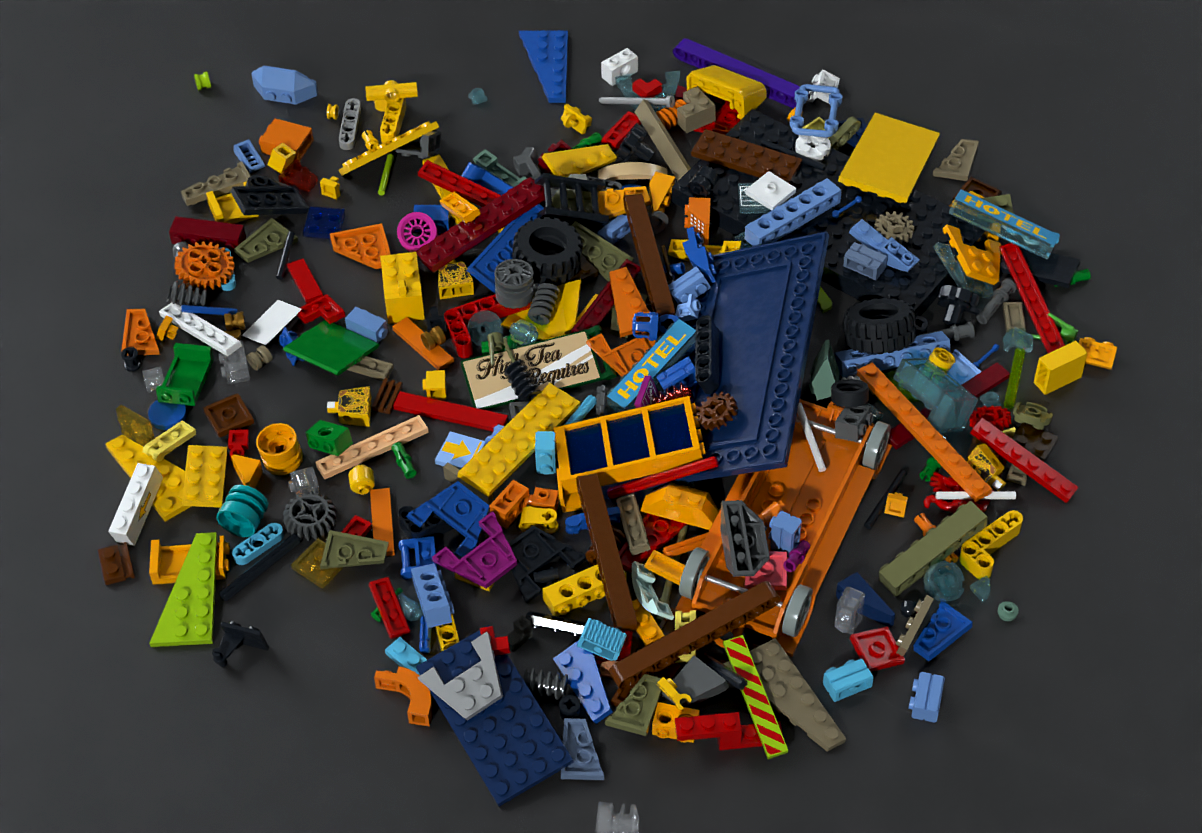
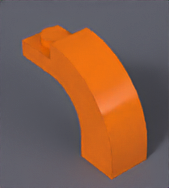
[374,666,433,727]

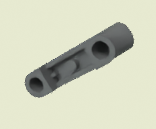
[513,147,558,206]

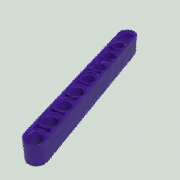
[673,38,809,109]

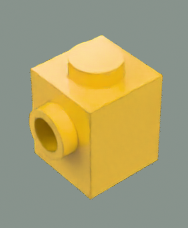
[267,143,296,174]
[423,370,446,400]

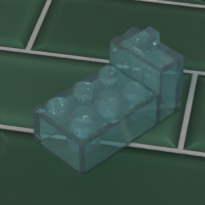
[893,358,979,439]

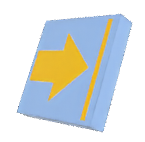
[435,431,486,470]

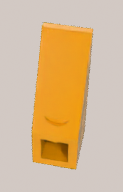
[649,172,675,212]

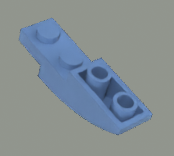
[849,219,920,272]

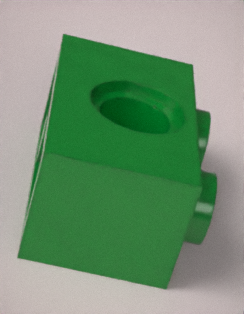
[305,420,353,456]

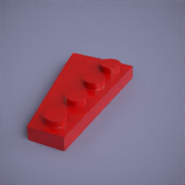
[619,513,688,573]

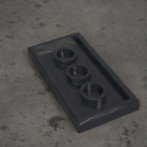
[1000,245,1080,288]

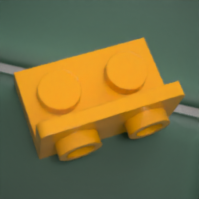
[1079,337,1117,370]

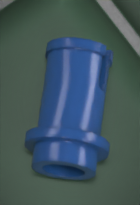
[663,262,685,275]

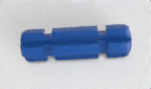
[419,615,431,653]

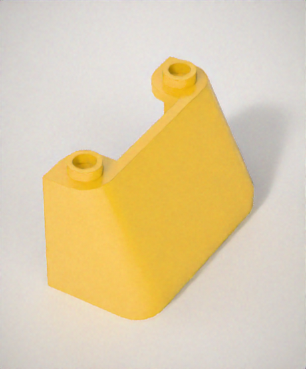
[686,65,767,119]

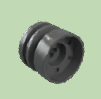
[494,259,534,309]

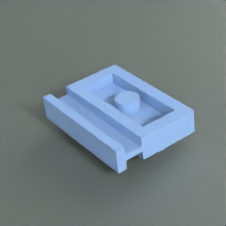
[946,349,982,387]

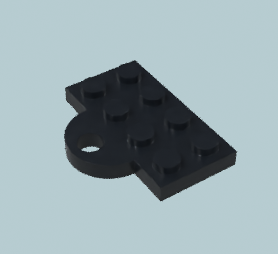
[231,175,309,215]

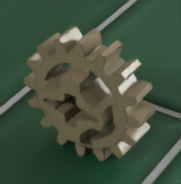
[874,211,914,245]

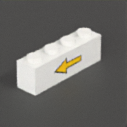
[108,463,163,546]

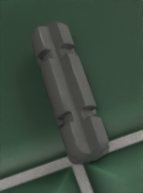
[596,385,608,417]

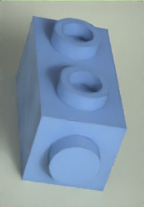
[345,306,388,343]

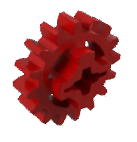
[969,405,1011,431]

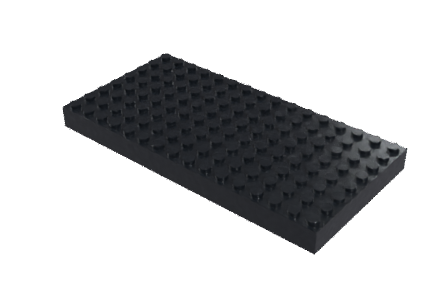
[671,109,990,316]

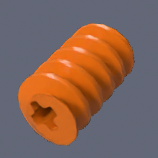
[656,99,687,130]

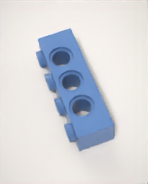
[411,563,454,628]

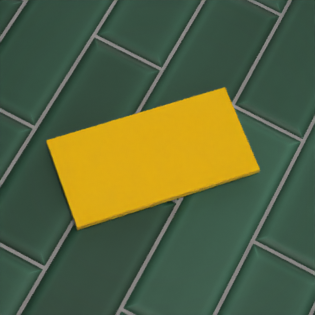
[838,113,940,203]

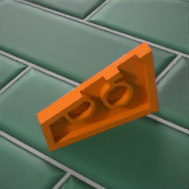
[121,309,160,356]

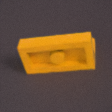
[556,468,582,512]

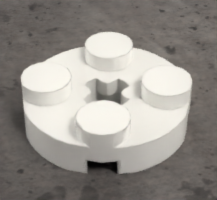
[795,135,831,161]

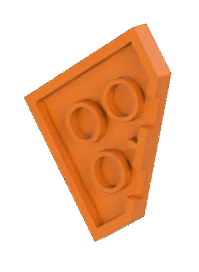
[330,223,391,269]

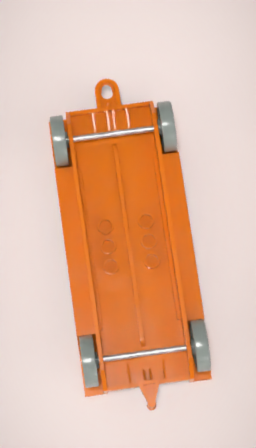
[675,399,892,657]

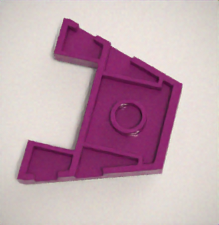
[432,511,517,589]

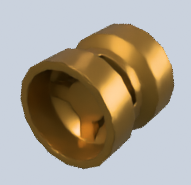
[224,311,246,331]
[420,326,446,350]

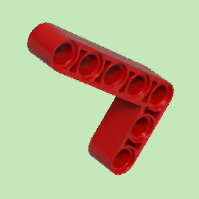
[444,294,532,358]

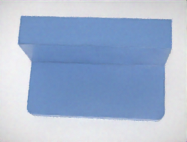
[597,214,631,245]

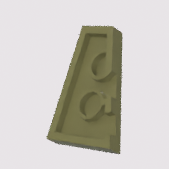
[320,530,389,569]

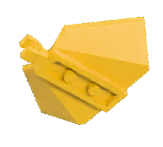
[501,279,581,341]

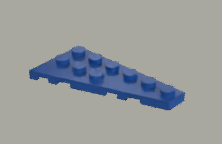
[519,30,568,103]

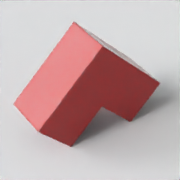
[632,78,662,98]
[480,626,510,656]

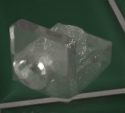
[142,366,164,392]

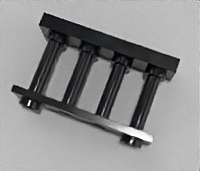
[535,173,609,229]

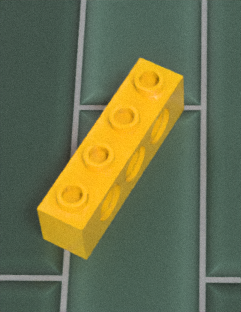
[543,565,626,616]

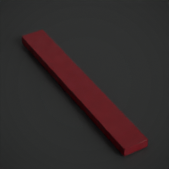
[888,362,1010,450]

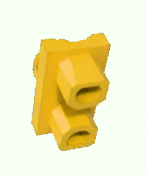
[561,104,592,134]

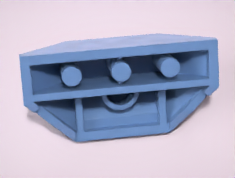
[251,66,318,105]

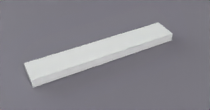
[159,302,242,357]

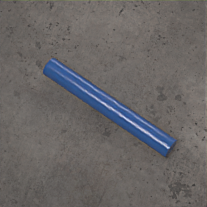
[181,305,237,315]

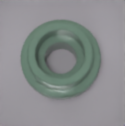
[997,601,1019,621]

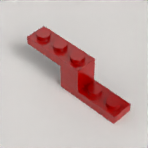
[674,712,783,750]

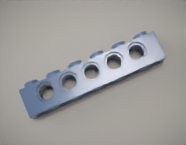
[745,178,841,247]
[835,331,951,378]

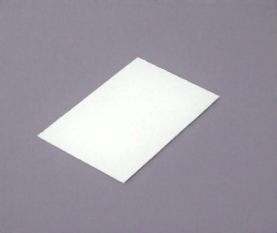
[242,300,302,345]

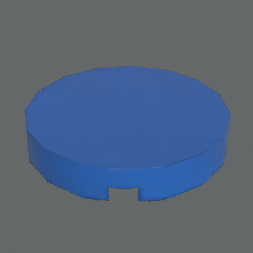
[148,400,187,430]

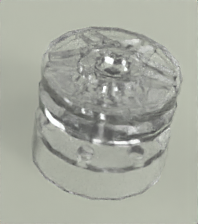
[596,802,639,833]

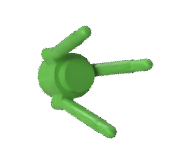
[1029,313,1079,345]

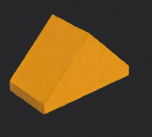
[231,454,263,489]

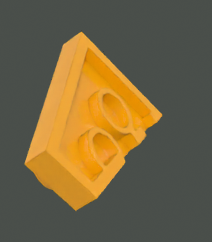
[598,186,651,219]

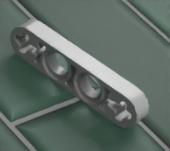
[339,98,361,150]

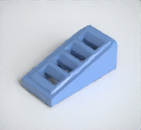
[234,139,265,173]

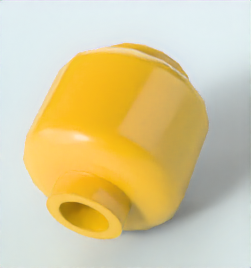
[348,465,375,495]

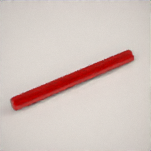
[607,456,719,499]

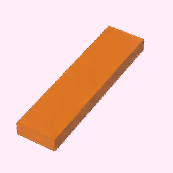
[392,317,454,370]
[370,488,395,556]

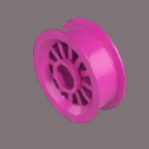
[397,212,438,252]

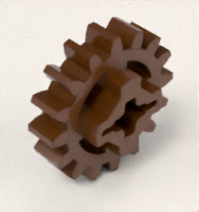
[696,392,738,431]

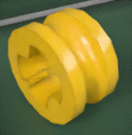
[327,104,339,120]

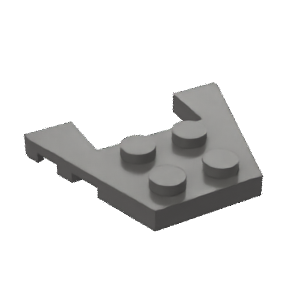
[417,632,503,720]

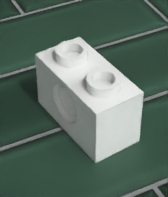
[601,48,638,86]

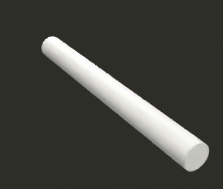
[797,403,826,472]
[936,491,1016,500]

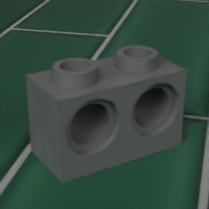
[835,405,873,442]

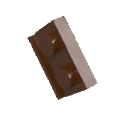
[98,542,135,585]

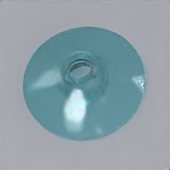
[468,310,503,347]

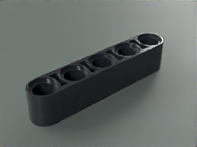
[695,315,719,394]

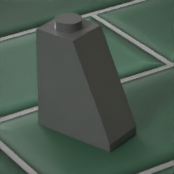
[661,656,729,708]

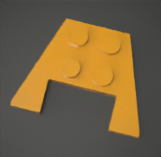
[942,224,1001,285]

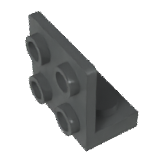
[396,130,441,159]

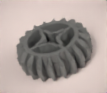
[283,491,337,541]

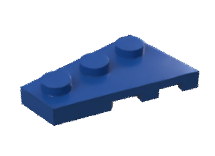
[914,600,972,661]

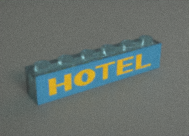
[949,189,1060,260]
[607,319,696,412]

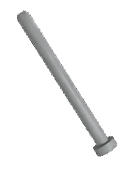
[599,96,675,108]

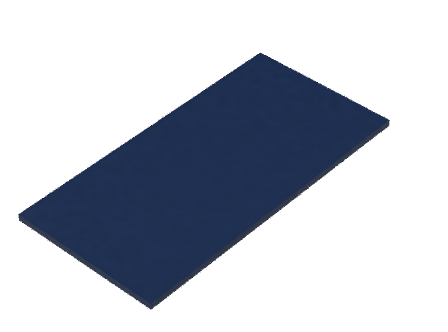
[643,232,829,489]

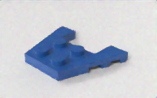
[406,481,489,559]

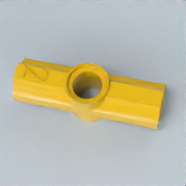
[365,80,418,103]

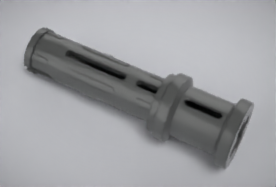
[976,279,1017,324]
[917,321,975,341]

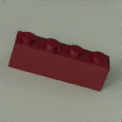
[169,216,246,252]

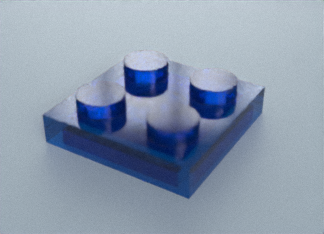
[303,207,345,239]

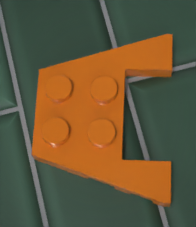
[586,310,656,378]

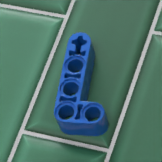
[461,162,514,195]

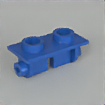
[279,327,305,366]

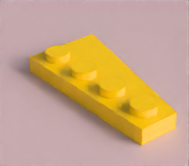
[542,144,617,177]

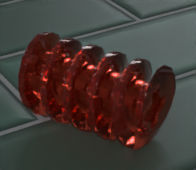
[652,382,694,404]

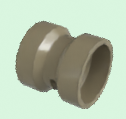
[246,345,273,371]

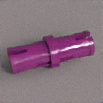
[783,540,811,572]

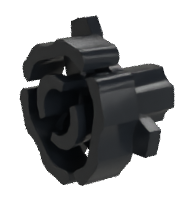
[615,123,655,163]
[937,285,980,326]

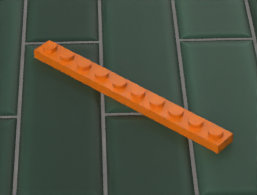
[857,362,992,502]

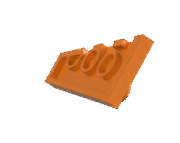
[609,267,648,338]

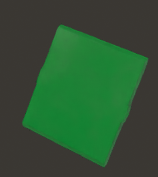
[283,320,380,376]

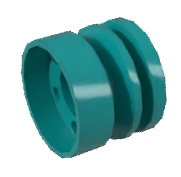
[216,484,269,537]

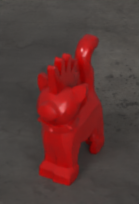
[923,472,993,514]

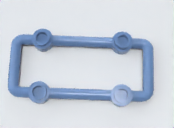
[790,84,843,138]

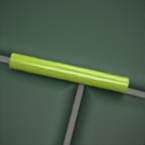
[378,154,394,196]

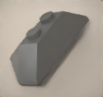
[720,500,770,577]

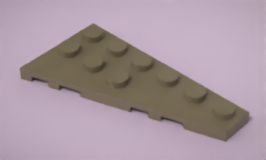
[724,638,846,752]

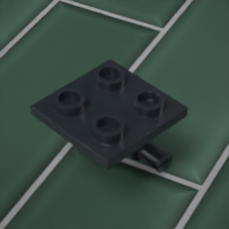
[212,621,269,667]

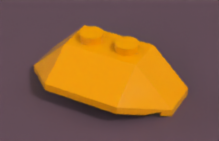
[640,482,719,530]

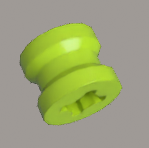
[194,71,211,91]

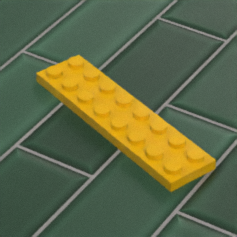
[457,383,580,497]

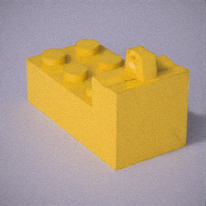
[380,252,425,324]

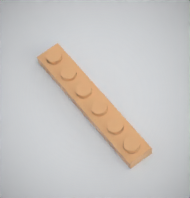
[315,415,429,479]

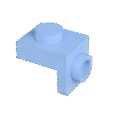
[675,294,701,322]

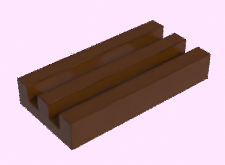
[372,378,403,414]

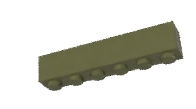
[879,501,987,597]

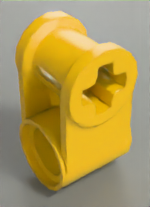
[519,506,559,534]

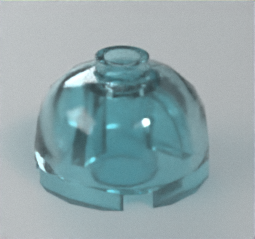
[923,561,965,602]

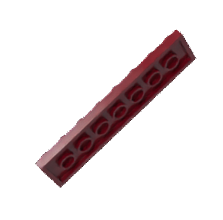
[415,177,545,272]

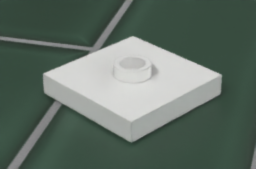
[745,171,796,211]

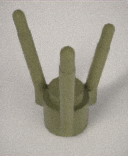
[487,332,515,365]

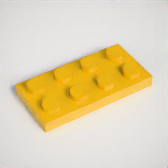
[182,445,227,507]

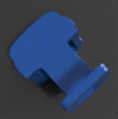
[632,312,679,341]

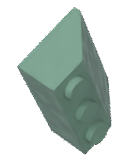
[809,339,840,400]

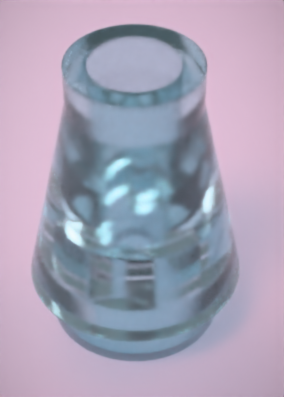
[397,594,423,621]

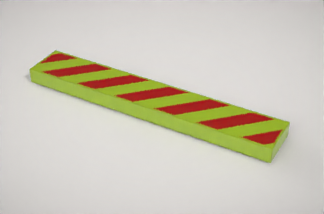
[723,635,788,759]

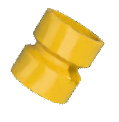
[921,347,955,383]

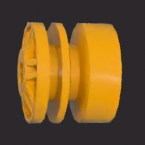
[256,423,303,475]

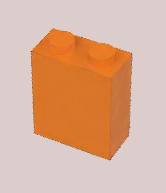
[259,118,314,163]

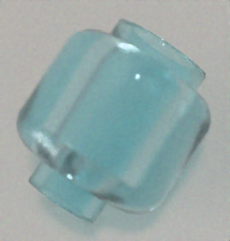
[509,319,538,346]

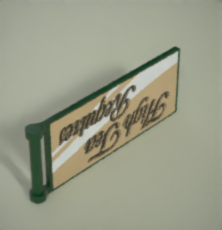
[461,325,617,410]

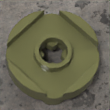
[1013,402,1053,429]

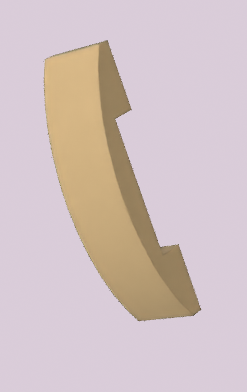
[598,162,667,181]

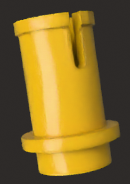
[362,130,379,151]

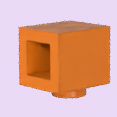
[528,487,559,517]

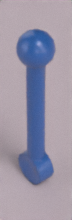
[832,196,862,218]
[973,344,1000,368]

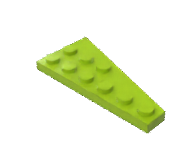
[149,532,218,647]

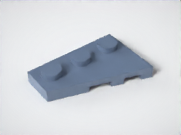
[561,718,604,780]

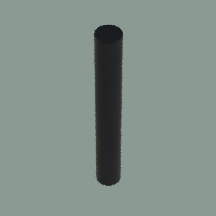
[276,231,295,280]

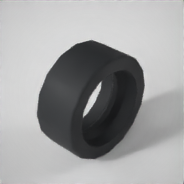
[831,379,869,407]

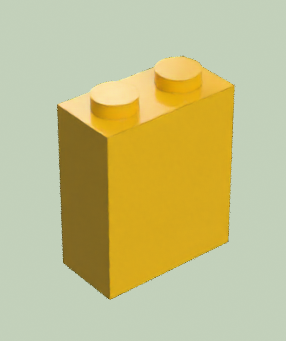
[1033,341,1087,395]

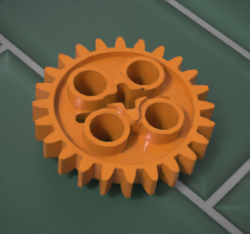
[174,241,234,290]

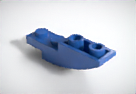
[682,227,717,283]

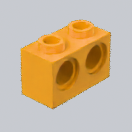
[652,702,700,743]

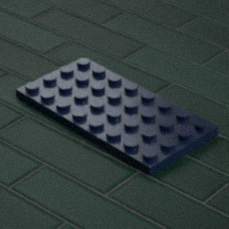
[416,625,574,807]

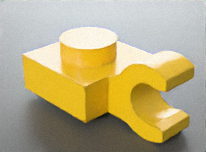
[656,677,692,711]

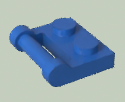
[398,536,437,579]

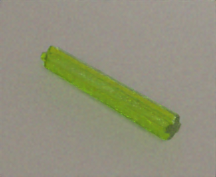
[1004,348,1025,409]

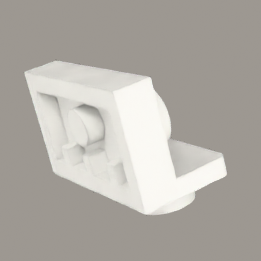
[809,69,840,104]

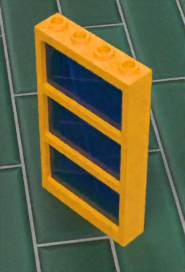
[554,396,706,495]

